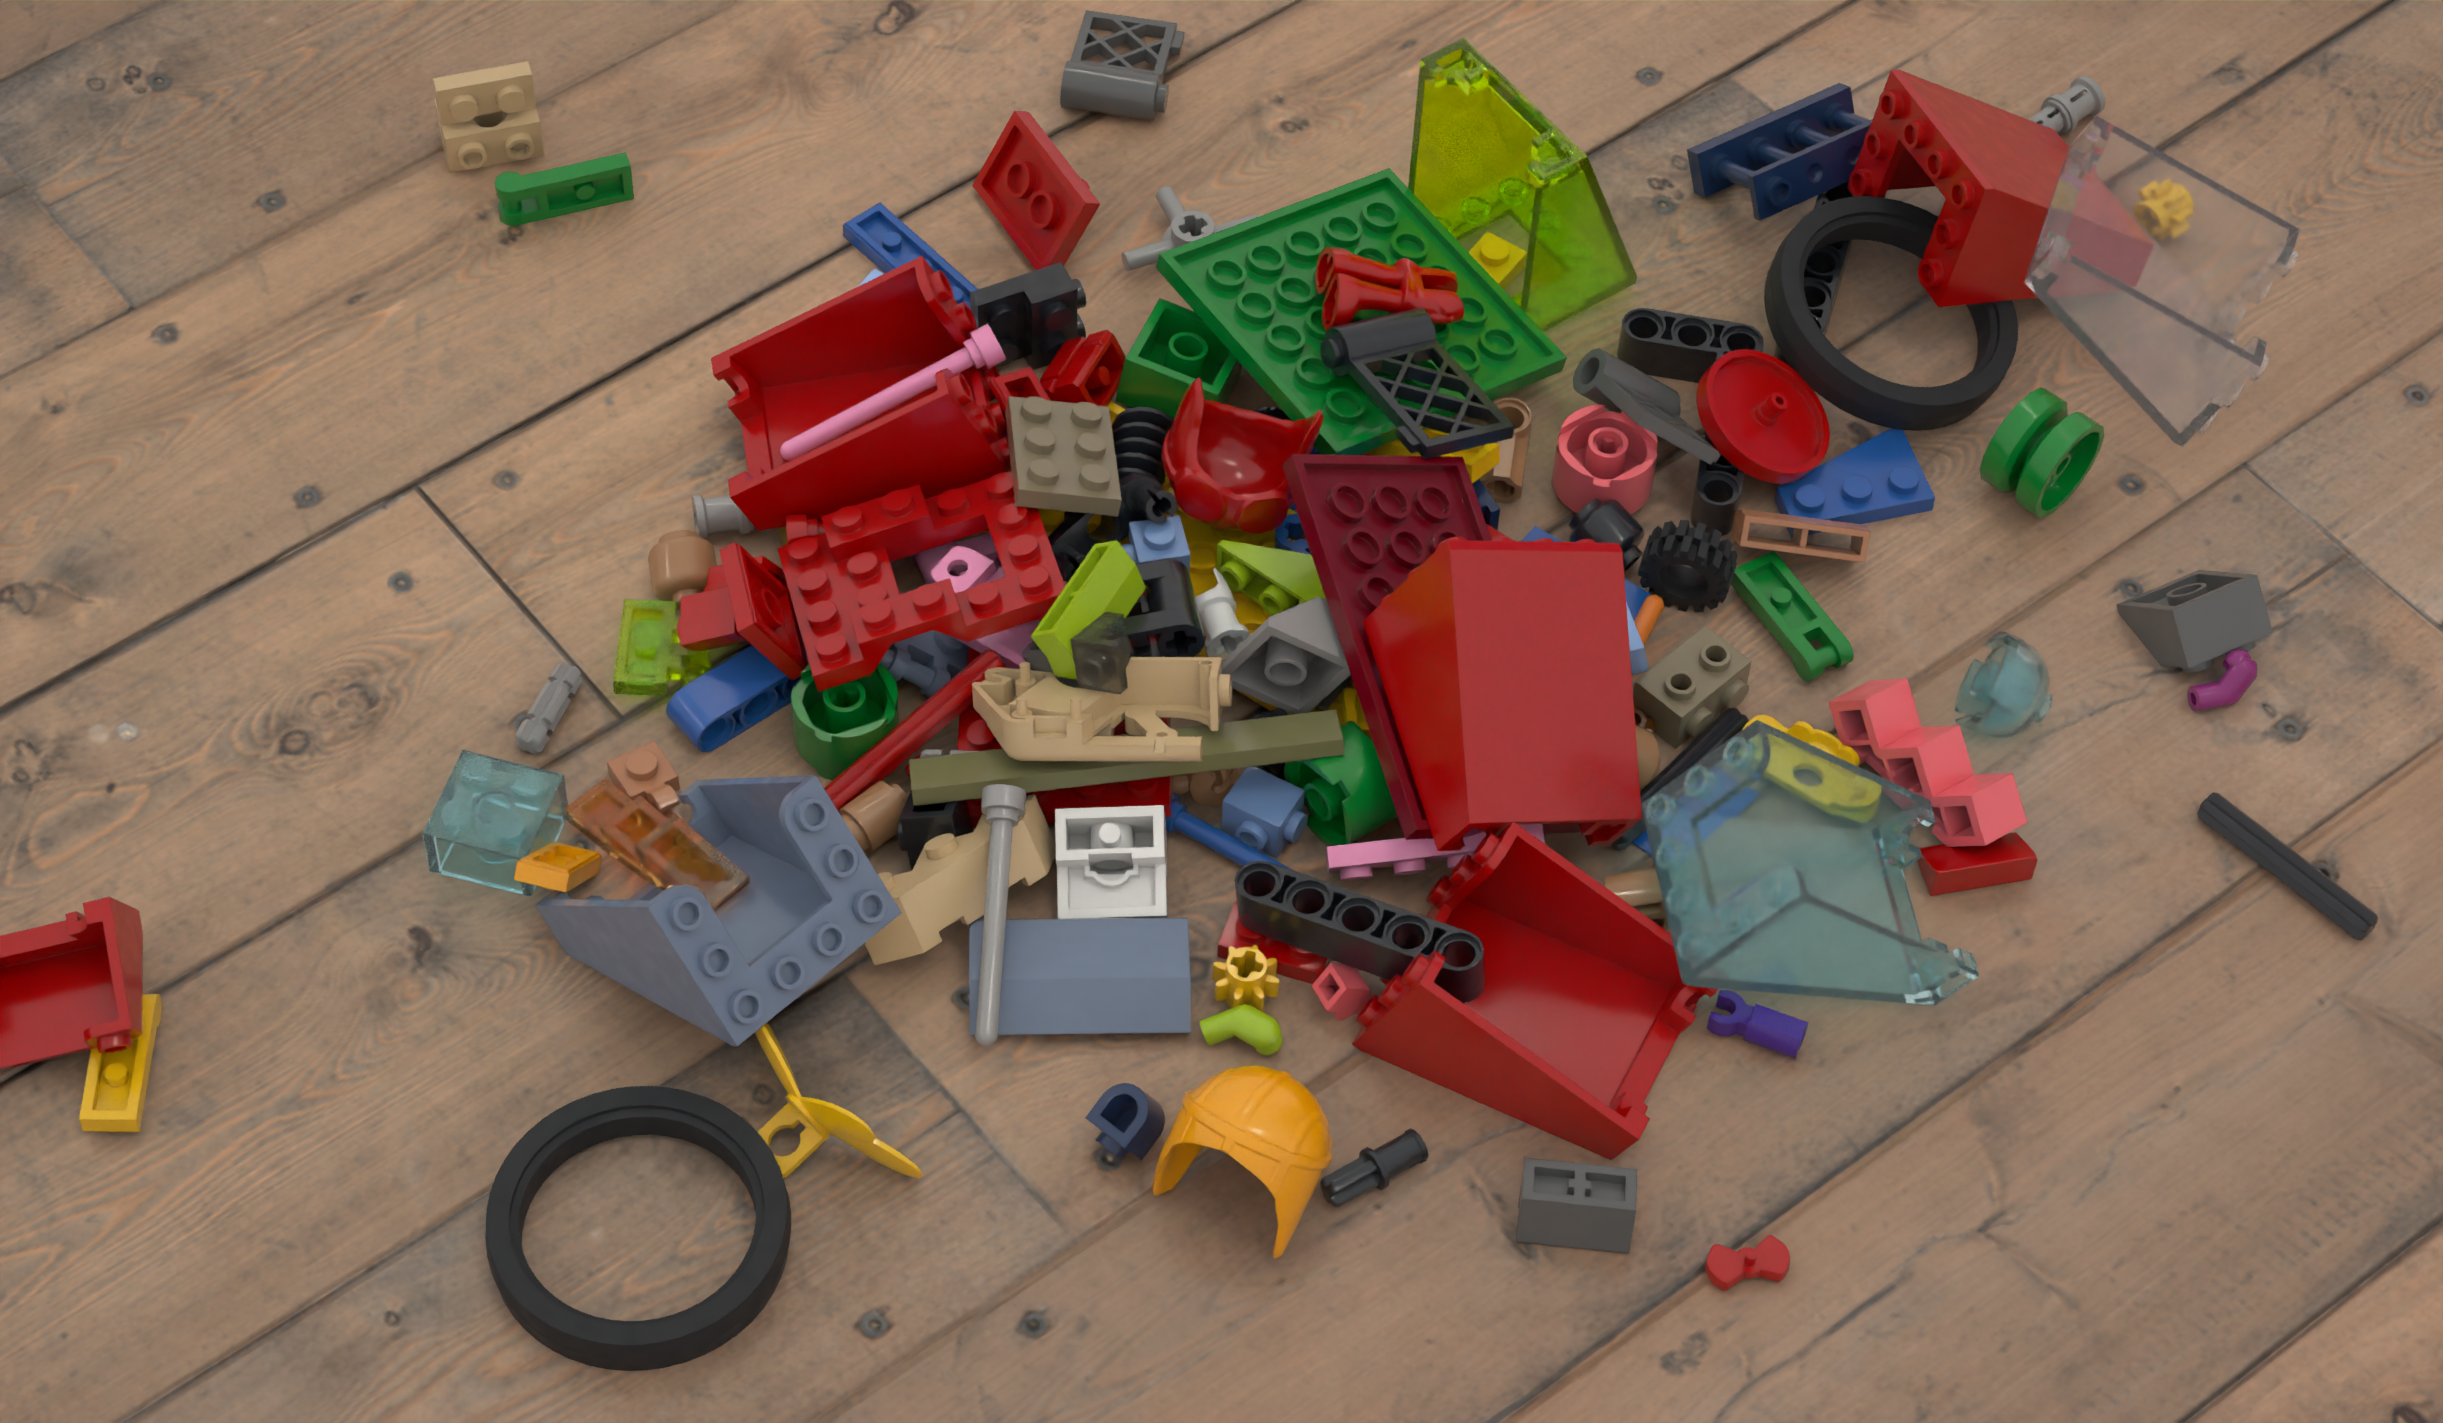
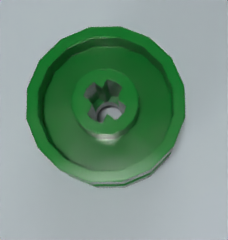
[1979,387,2104,518]

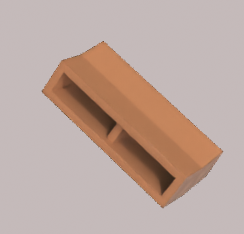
[1731,509,1871,563]

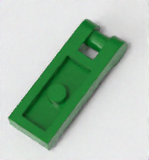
[495,152,634,226]
[1731,551,1854,682]

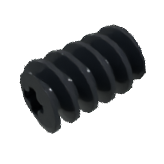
[1112,407,1173,520]

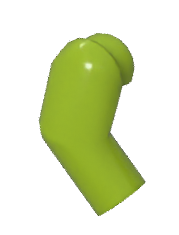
[1199,1004,1283,1055]

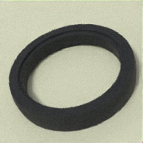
[1764,196,2018,431]
[485,1086,791,1371]

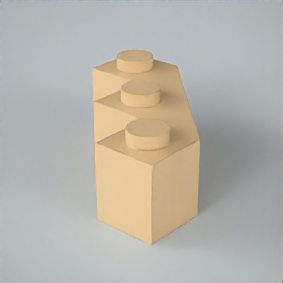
[865,794,1056,965]

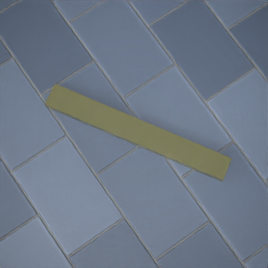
[909,710,1344,806]

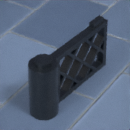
[1320,308,1515,459]

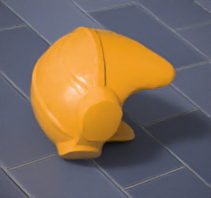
[1152,1065,1333,1259]

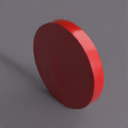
[1696,349,1830,484]

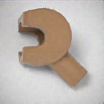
[1173,768,1240,807]

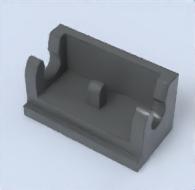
[1516,1157,1637,1253]

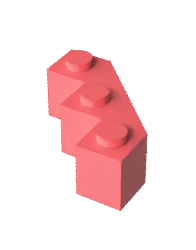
[1828,678,2027,847]

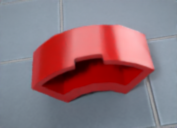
[677,555,788,652]

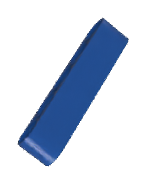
[666,625,809,752]

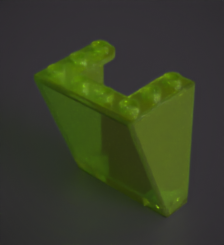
[1408,38,1637,332]

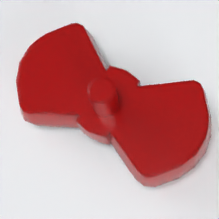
[1705,1235,1790,1291]

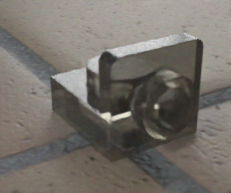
[1070,612,1131,694]

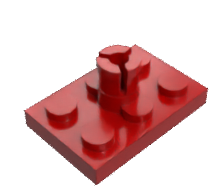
[972,110,1100,270]

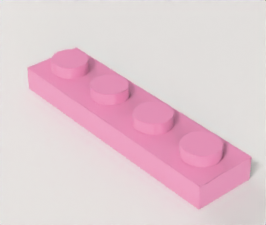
[1325,824,1545,881]

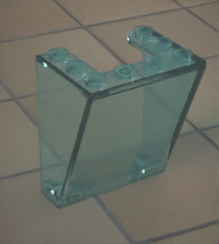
[1641,720,1979,1006]

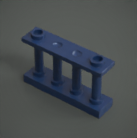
[1687,83,1872,221]

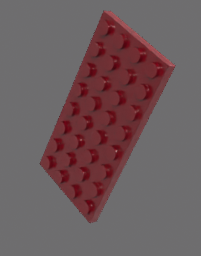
[1282,454,1581,840]

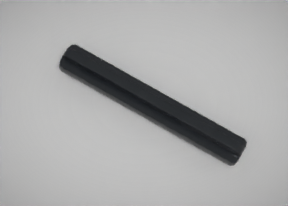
[1611,708,1749,851]
[2197,792,2378,940]

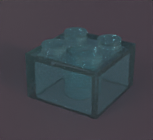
[422,750,569,897]

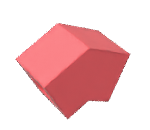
[1311,963,1370,1021]

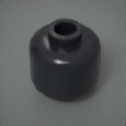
[1568,498,1644,572]

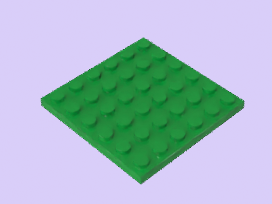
[1156,168,1567,455]

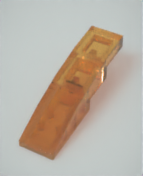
[565,777,750,911]

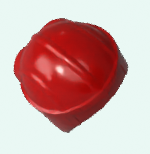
[1162,377,1324,534]

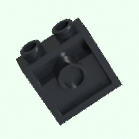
[970,262,1086,370]

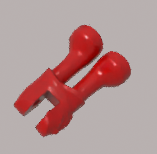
[1315,247,1464,330]

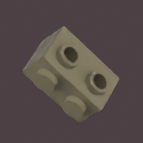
[1633,625,1752,749]

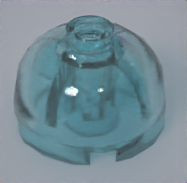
[1954,631,2053,738]

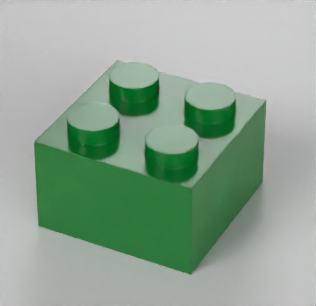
[1115,298,1243,421]

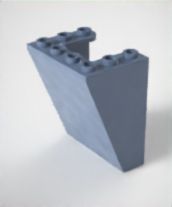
[535,775,902,1046]

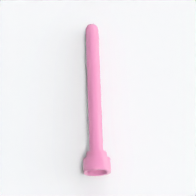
[780,324,1006,461]

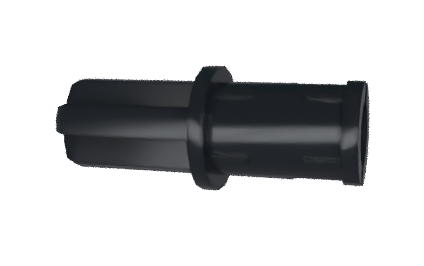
[1320,1128,1429,1207]

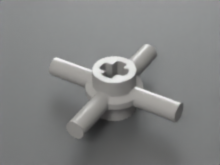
[1121,186,1259,271]

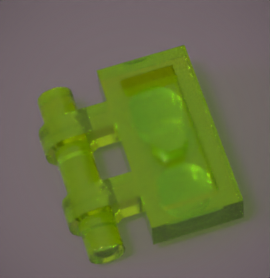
[613,599,712,696]

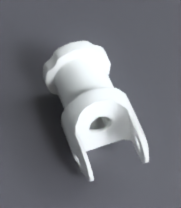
[1195,568,1250,660]

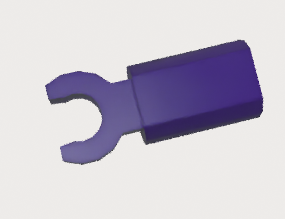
[1707,990,1808,1059]

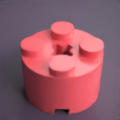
[1551,405,1658,514]

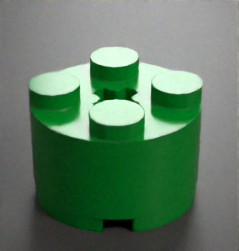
[791,663,899,780]
[1284,721,1398,846]

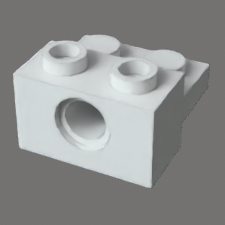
[1055,805,1167,919]

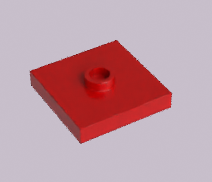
[719,542,807,680]

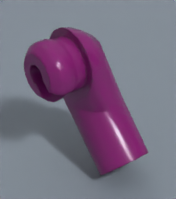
[2188,649,2258,711]

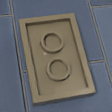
[1005,396,1122,516]

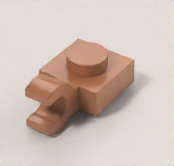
[607,741,683,830]

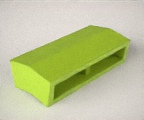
[1030,540,1146,681]

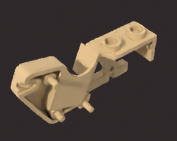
[972,657,1232,762]

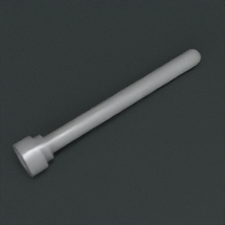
[975,784,1026,1046]

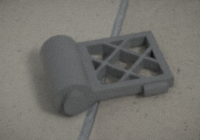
[1060,10,1184,121]
[1573,348,1721,465]

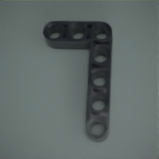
[1617,308,1764,536]

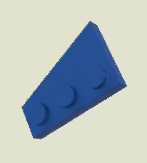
[1774,428,1935,538]

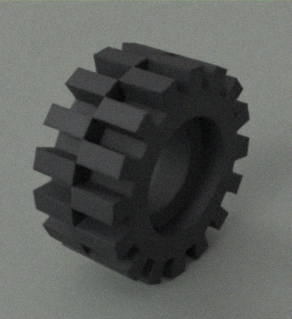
[1638,520,1737,613]

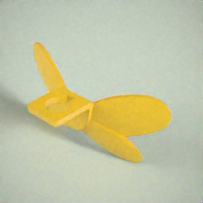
[755,1022,922,1178]

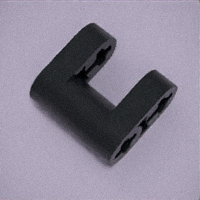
[1104,559,1205,671]

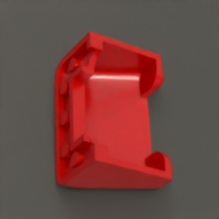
[0,897,143,1070]

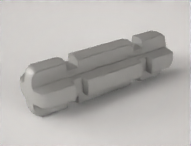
[515,662,582,754]

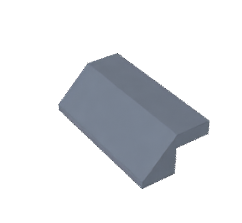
[969,917,1191,1035]

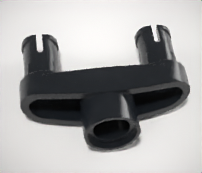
[1048,473,1177,583]

